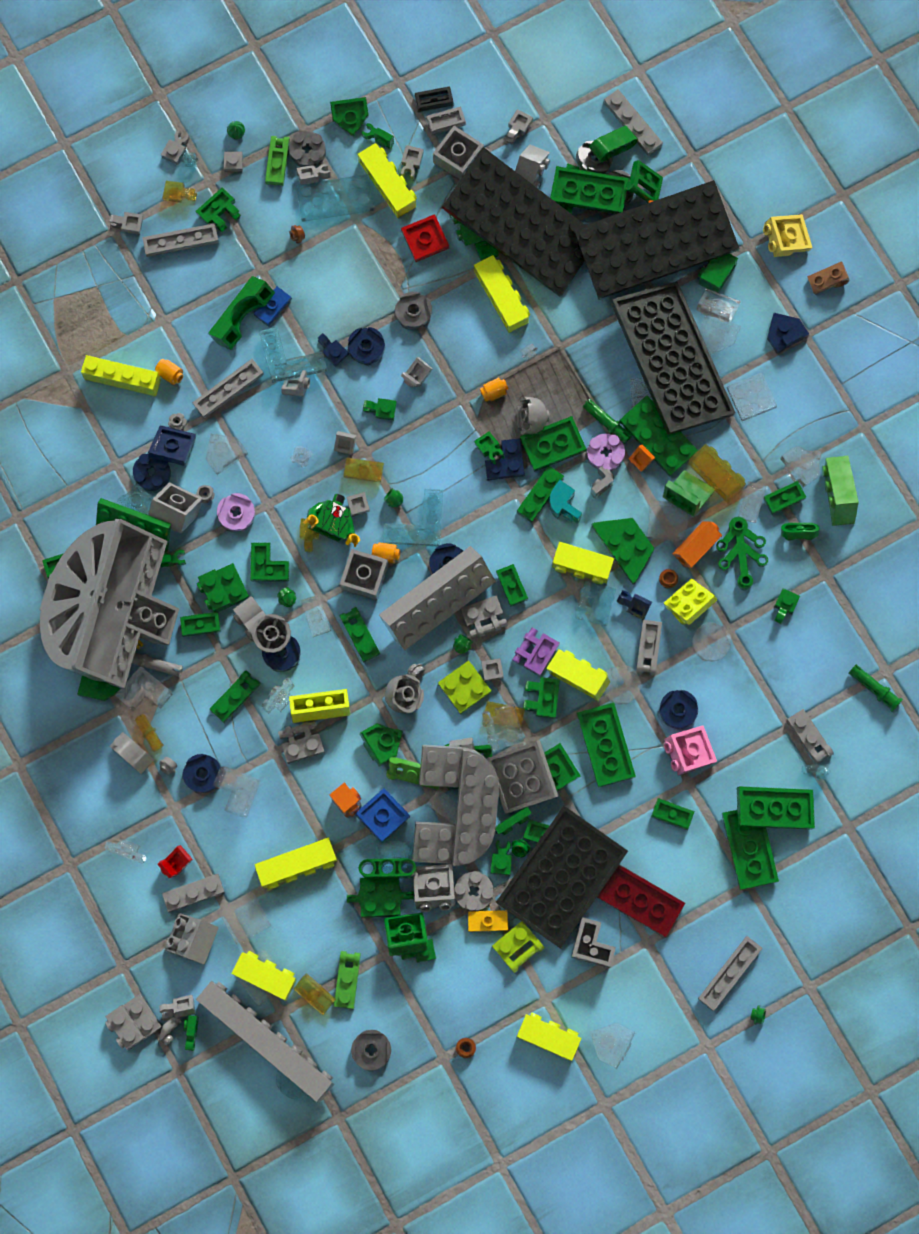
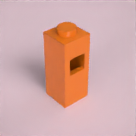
[672,521,722,568]

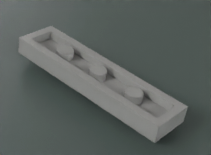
[603,89,663,156]
[142,223,219,257]
[192,359,264,419]
[698,936,763,1011]

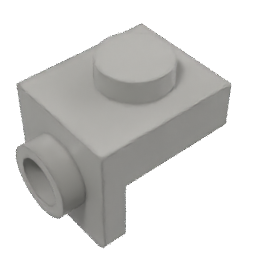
[401,357,433,387]
[281,370,310,396]

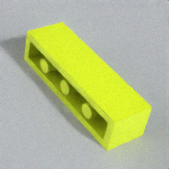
[357,143,417,218]
[474,255,530,333]
[81,355,161,396]
[254,837,338,890]

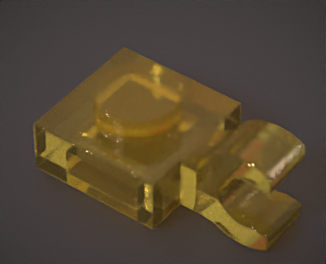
[162,181,197,203]
[300,518,319,552]

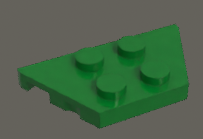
[591,518,654,585]

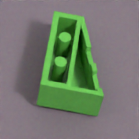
[822,456,859,526]

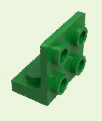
[663,470,715,517]

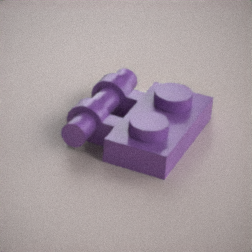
[512,628,560,676]

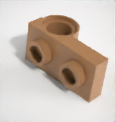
[807,261,850,295]

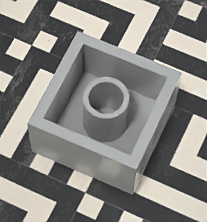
[433,126,484,180]
[148,482,203,533]
[339,549,389,601]

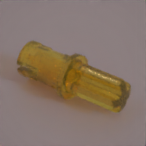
[135,714,164,752]

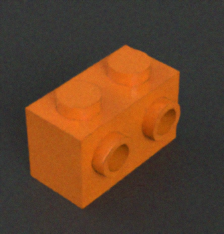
[329,782,362,818]

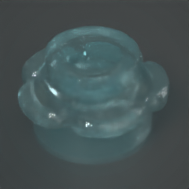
[181,153,198,167]

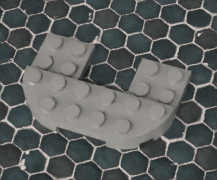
[412,745,499,866]

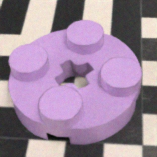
[587,434,625,471]
[217,493,255,532]

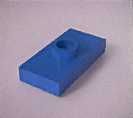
[253,286,292,326]

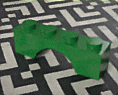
[208,276,275,350]

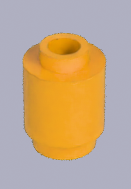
[155,359,184,385]
[480,377,509,402]
[371,542,400,564]

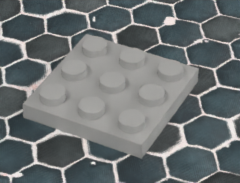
[487,740,558,814]

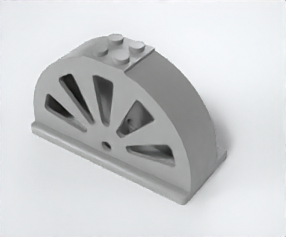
[39,519,179,688]

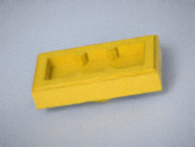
[468,910,508,932]

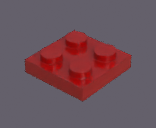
[401,214,450,262]

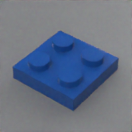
[355,788,410,843]

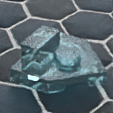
[117,483,154,515]

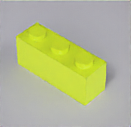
[552,542,614,584]
[547,649,610,701]
[289,689,351,723]
[231,951,297,1001]
[517,1012,582,1061]

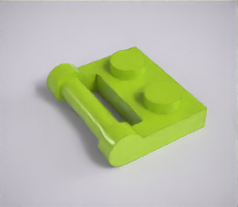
[492,921,545,974]

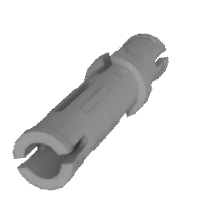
[132,653,183,677]

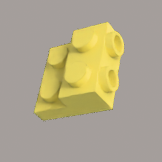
[763,214,813,257]

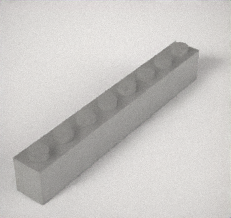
[196,981,335,1104]

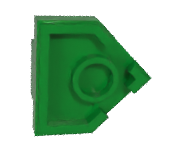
[330,97,369,137]
[77,676,121,701]
[359,723,403,767]

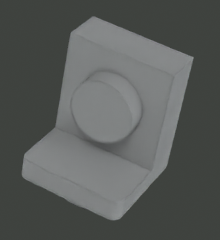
[591,466,614,499]

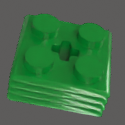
[384,912,429,956]

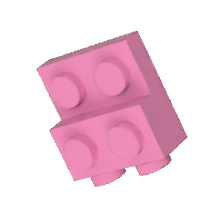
[664,726,717,775]

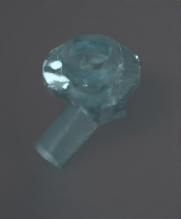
[802,764,830,781]

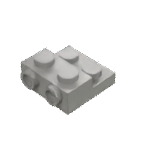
[414,864,455,912]
[105,994,162,1050]

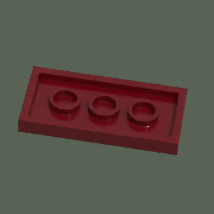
[597,864,685,938]

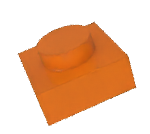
[628,445,655,472]

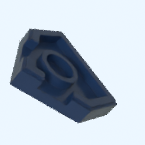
[767,313,809,354]

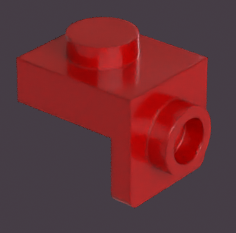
[157,845,193,878]

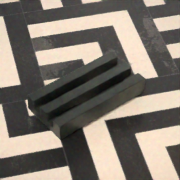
[415,86,454,112]

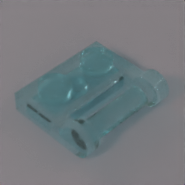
[374,840,413,874]

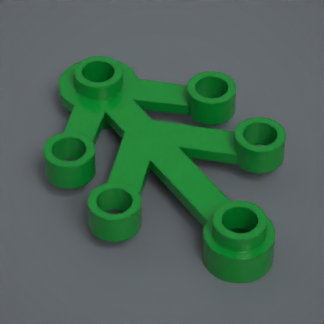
[716,517,768,590]

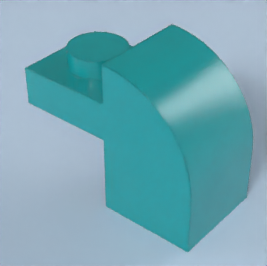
[549,480,582,523]

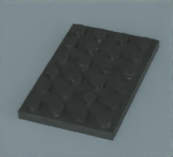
[496,806,628,949]

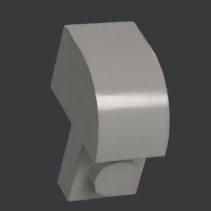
[109,732,154,774]

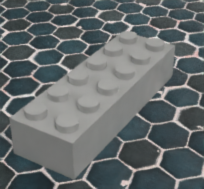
[379,546,496,650]

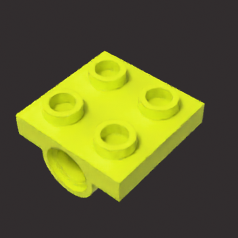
[664,578,717,625]

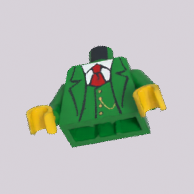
[303,494,360,547]

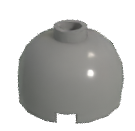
[517,397,550,434]
[252,614,291,653]
[385,674,424,714]

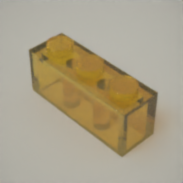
[688,444,746,503]

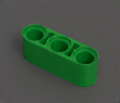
[589,125,638,162]
[358,858,417,879]

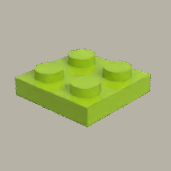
[438,660,492,714]

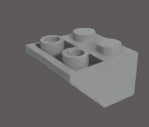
[165,913,219,965]

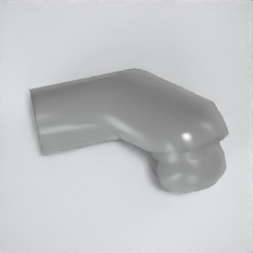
[159,1016,182,1045]

